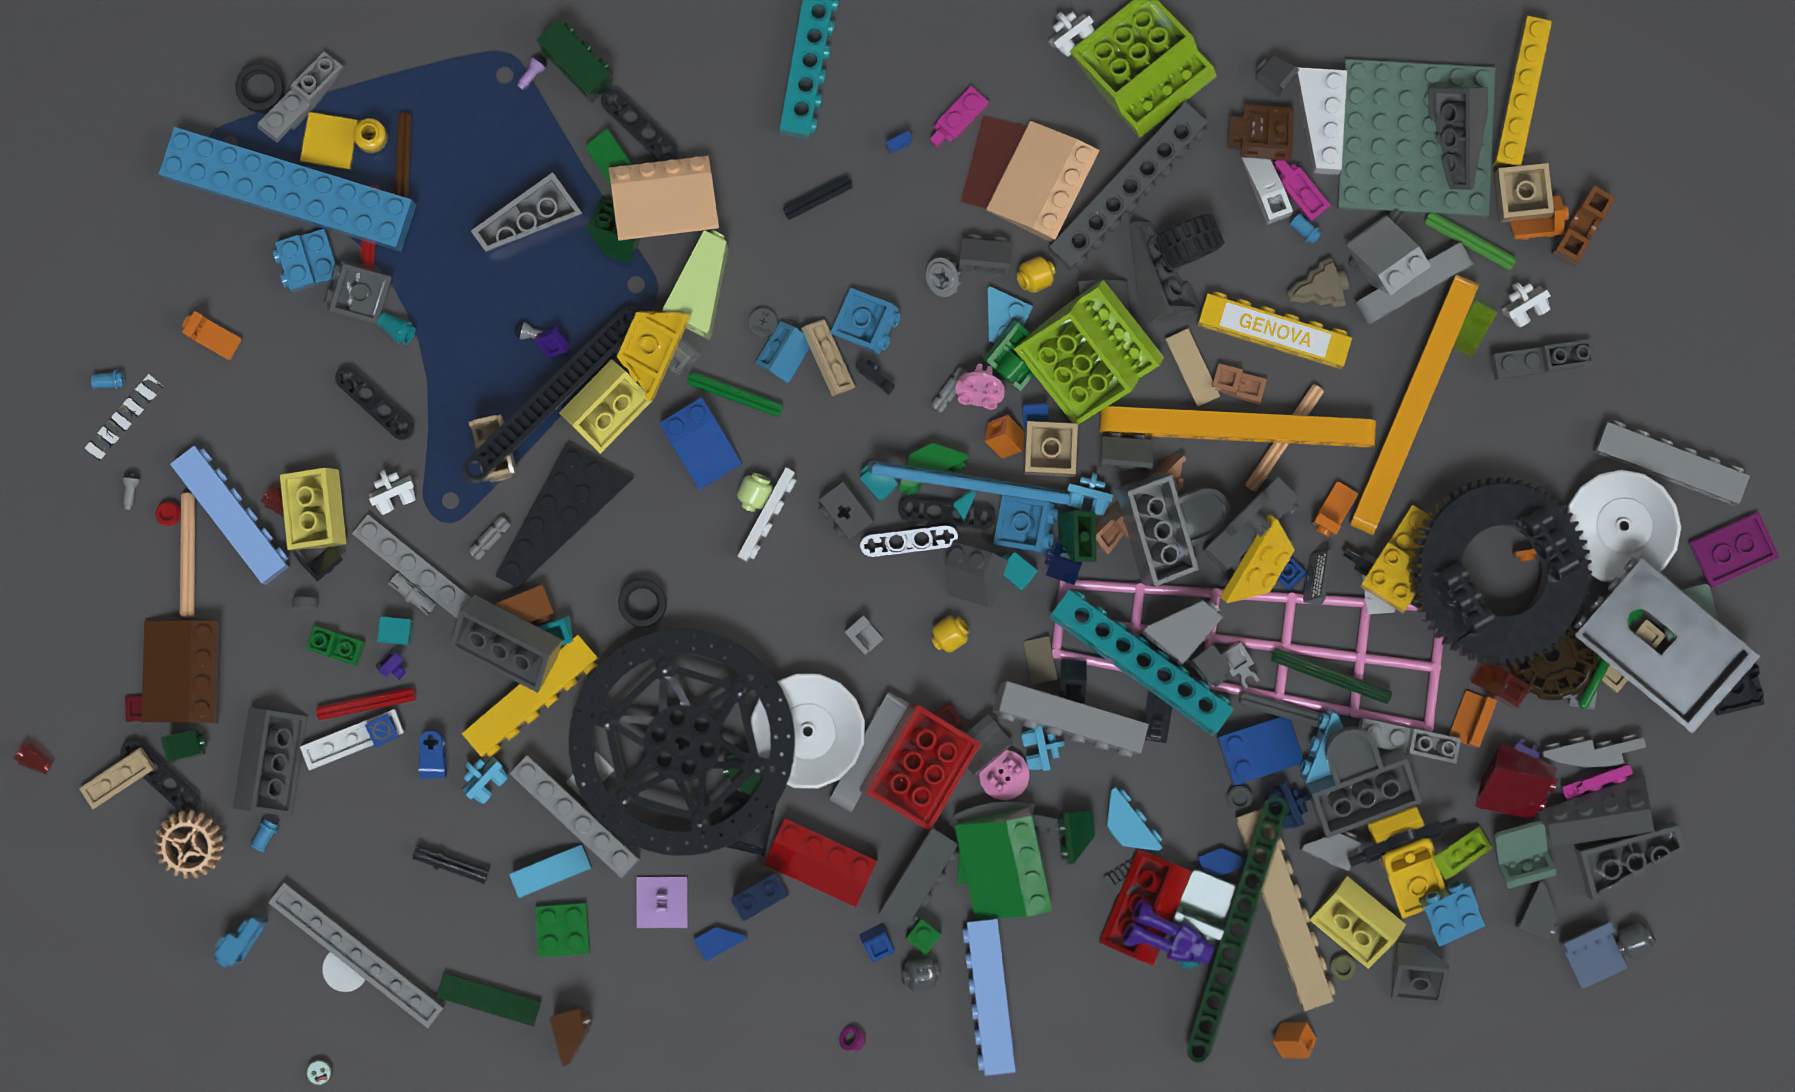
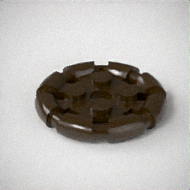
[1506,623,1598,701]

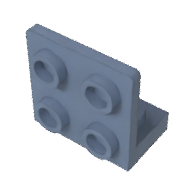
[1560,922,1627,989]

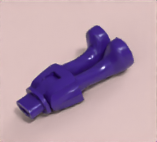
[1122,899,1214,964]

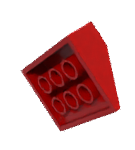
[859,703,981,831]

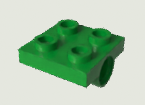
[983,320,1034,392]

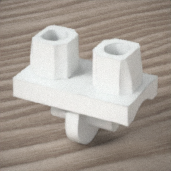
[1048,12,1094,57]
[1501,282,1551,327]
[369,470,415,515]

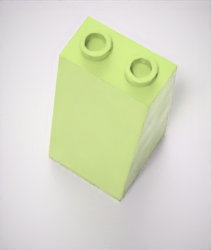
[662,230,728,340]

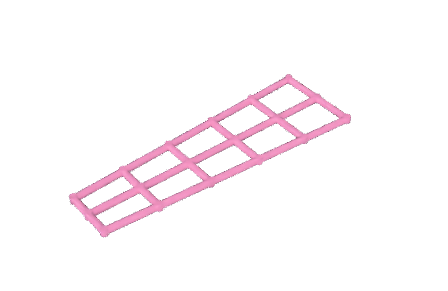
[1051,578,1444,732]

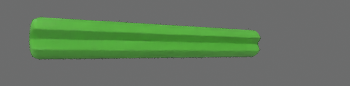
[1425,212,1516,270]

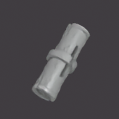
[388,572,438,616]

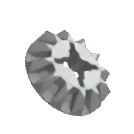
[926,257,961,297]

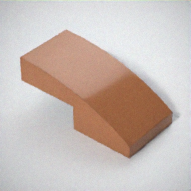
[1212,364,1267,405]

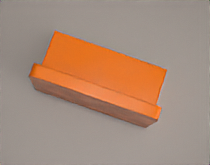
[1448,691,1497,748]

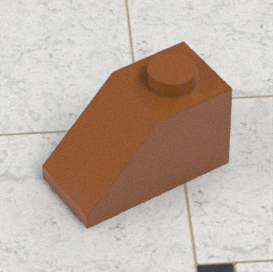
[495,585,555,626]

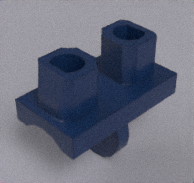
[1265,782,1310,829]

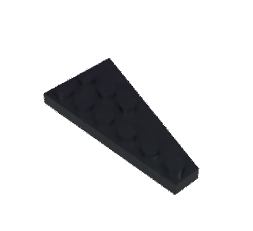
[496,443,634,589]

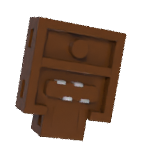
[1228,104,1294,161]

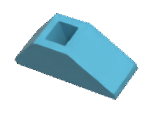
[1300,707,1344,784]
[1106,787,1163,851]

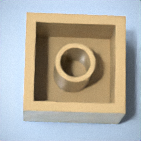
[1494,163,1554,223]
[1024,421,1078,477]

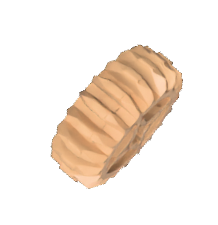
[154,810,224,879]

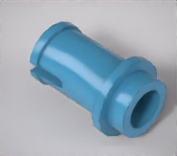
[1289,213,1322,245]
[91,370,125,390]
[250,818,278,853]

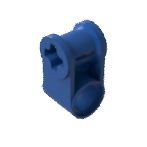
[419,730,447,779]

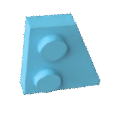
[987,286,1033,344]

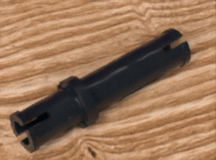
[412,844,490,884]

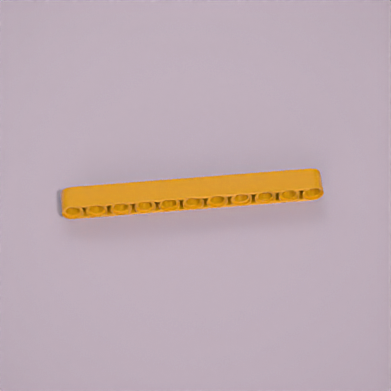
[1350,274,1479,535]
[1099,406,1376,447]

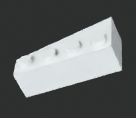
[1295,67,1347,175]

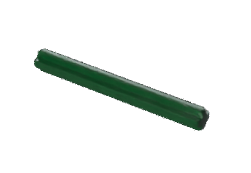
[1271,649,1392,704]

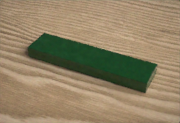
[436,973,542,1027]

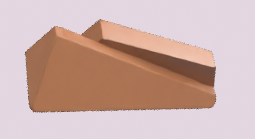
[1095,452,1186,554]

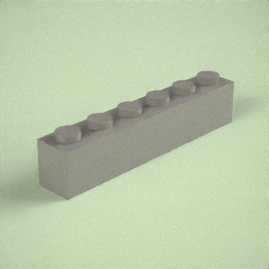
[1593,420,1750,506]
[993,682,1149,758]
[510,755,640,878]

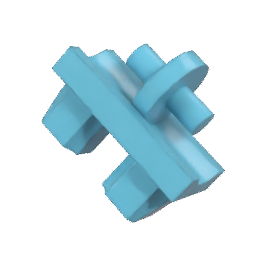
[1067,472,1113,516]
[1021,726,1065,771]
[462,756,508,804]

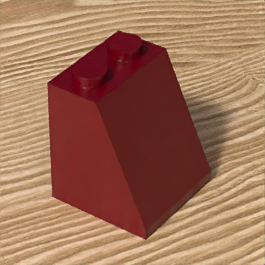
[1475,742,1558,819]

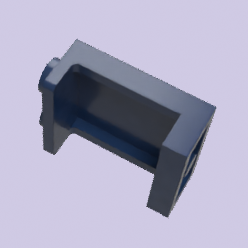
[730,873,788,921]

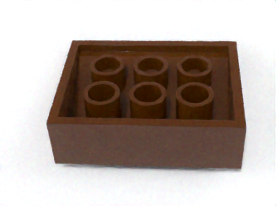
[141,620,221,724]

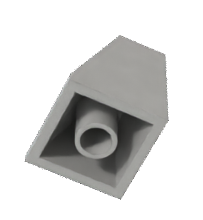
[1345,215,1431,296]
[1141,601,1223,666]

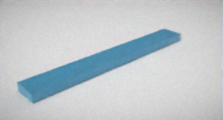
[868,460,1070,505]

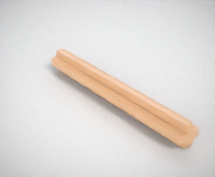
[1245,384,1324,492]
[180,493,196,618]

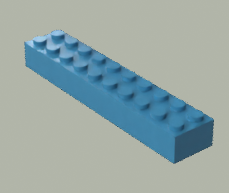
[159,127,416,252]

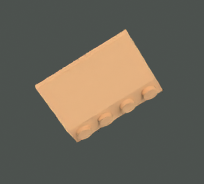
[986,121,1100,243]
[609,156,719,241]

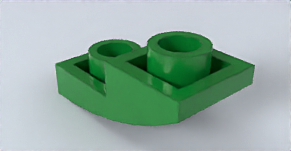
[306,626,365,666]

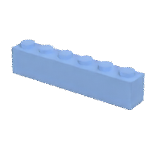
[170,446,289,585]
[962,919,1015,1076]

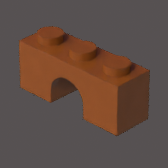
[1552,185,1616,267]

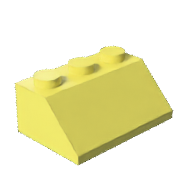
[559,359,653,454]
[280,468,346,550]
[1310,876,1406,969]

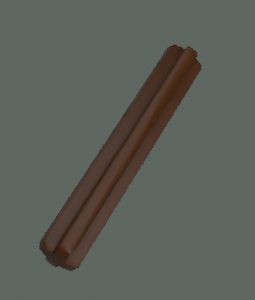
[395,113,412,199]

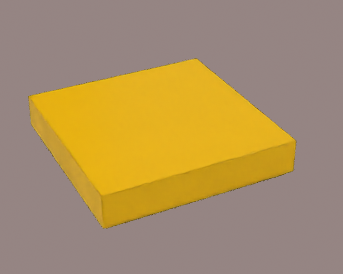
[300,112,359,170]

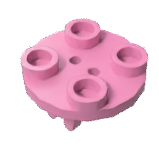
[955,364,1005,410]
[979,750,1030,801]

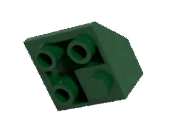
[586,198,641,264]
[1057,811,1095,865]

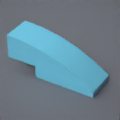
[509,845,591,898]

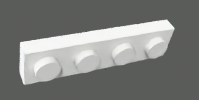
[738,468,797,562]
[300,709,405,771]

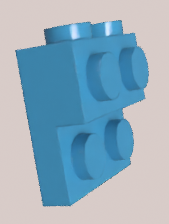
[272,229,336,292]
[830,288,900,355]
[993,495,1058,554]
[1419,879,1485,947]
[214,917,268,968]

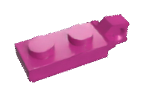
[929,86,989,148]
[1273,160,1331,222]
[1561,763,1633,801]

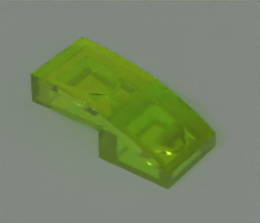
[1453,301,1497,358]

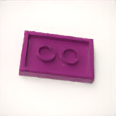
[1688,512,1779,588]

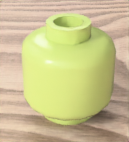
[737,473,774,512]

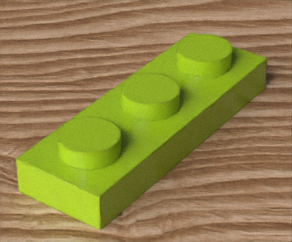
[1432,826,1492,880]

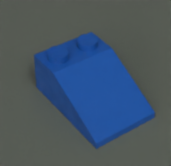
[659,397,742,491]
[1216,717,1304,786]

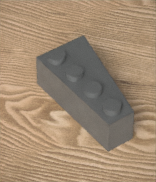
[1575,822,1685,901]

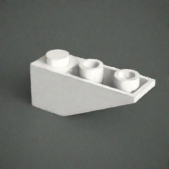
[1241,157,1293,225]

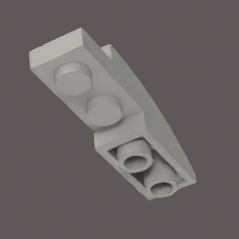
[257,52,343,143]
[1358,718,1461,764]
[1539,734,1646,768]

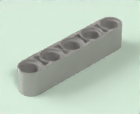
[1356,243,1474,325]
[829,692,910,812]

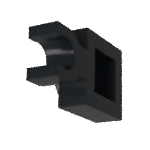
[855,359,895,395]

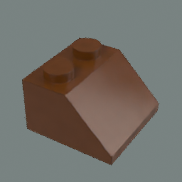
[549,1007,592,1067]

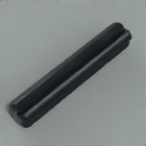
[783,176,853,220]

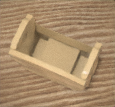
[469,415,516,482]

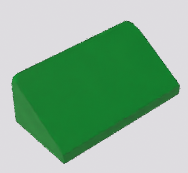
[585,129,632,186]

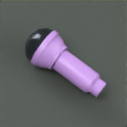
[517,55,547,90]

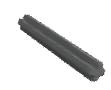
[1238,691,1322,727]

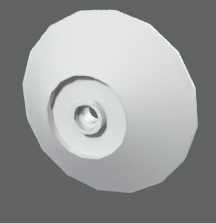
[1567,470,1681,583]
[750,673,865,788]

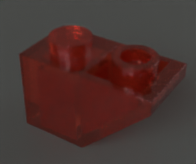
[1471,662,1531,709]

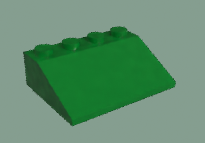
[954,807,1052,920]

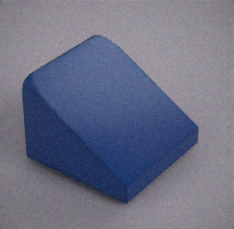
[1022,403,1048,427]
[859,924,895,963]

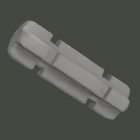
[932,367,968,413]
[469,517,510,560]

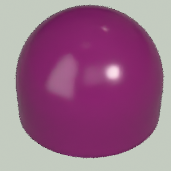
[839,1026,866,1052]

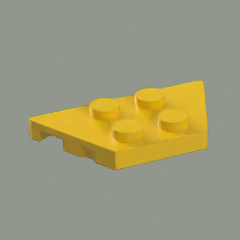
[617,311,692,401]
[1220,514,1295,603]

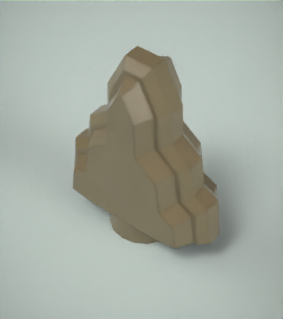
[1287,258,1349,308]

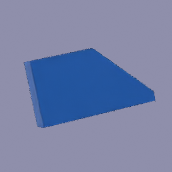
[1197,848,1247,877]
[694,927,747,961]

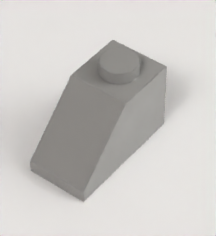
[1300,831,1361,871]

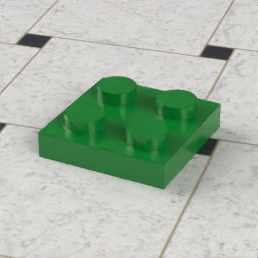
[535,903,590,958]

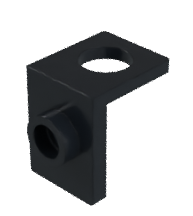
[292,547,343,581]

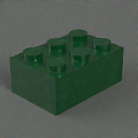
[536,20,613,103]

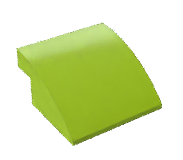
[1070,0,1217,138]
[1014,280,1164,425]

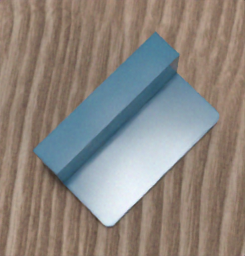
[755,321,810,383]

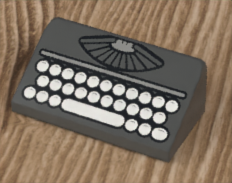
[1303,550,1333,606]

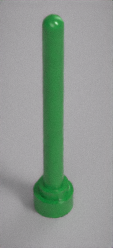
[1579,609,1644,710]

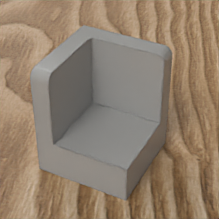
[845,615,883,656]

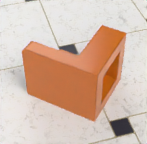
[985,415,1025,458]
[1272,1022,1317,1058]

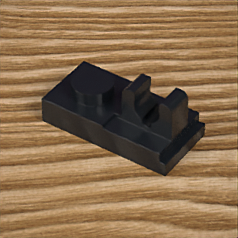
[1144,691,1172,743]

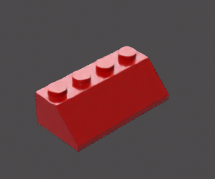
[764,819,877,907]
[1099,849,1192,965]

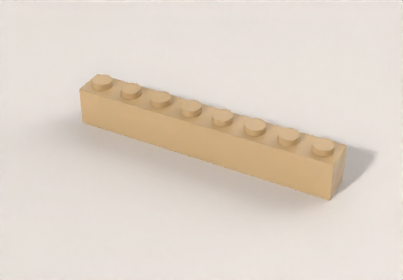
[1235,808,1335,1011]

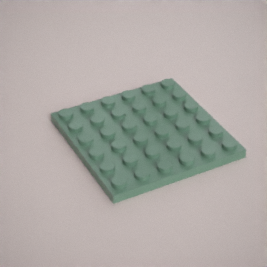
[1338,59,1495,217]

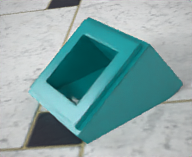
[953,490,976,522]

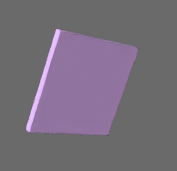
[637,877,688,928]

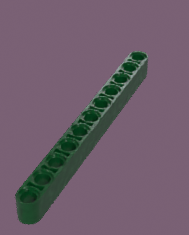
[1187,796,1289,1063]

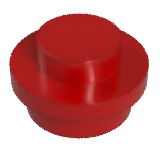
[155,501,181,526]

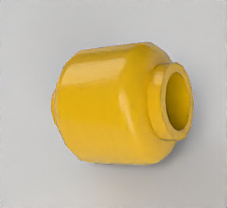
[353,118,388,153]
[1016,256,1055,293]
[931,615,970,653]

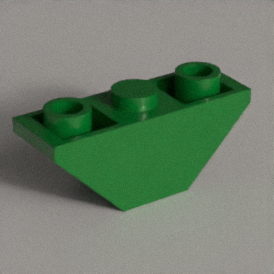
[899,443,969,496]

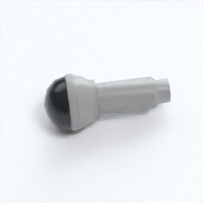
[514,322,544,339]
[122,471,140,510]

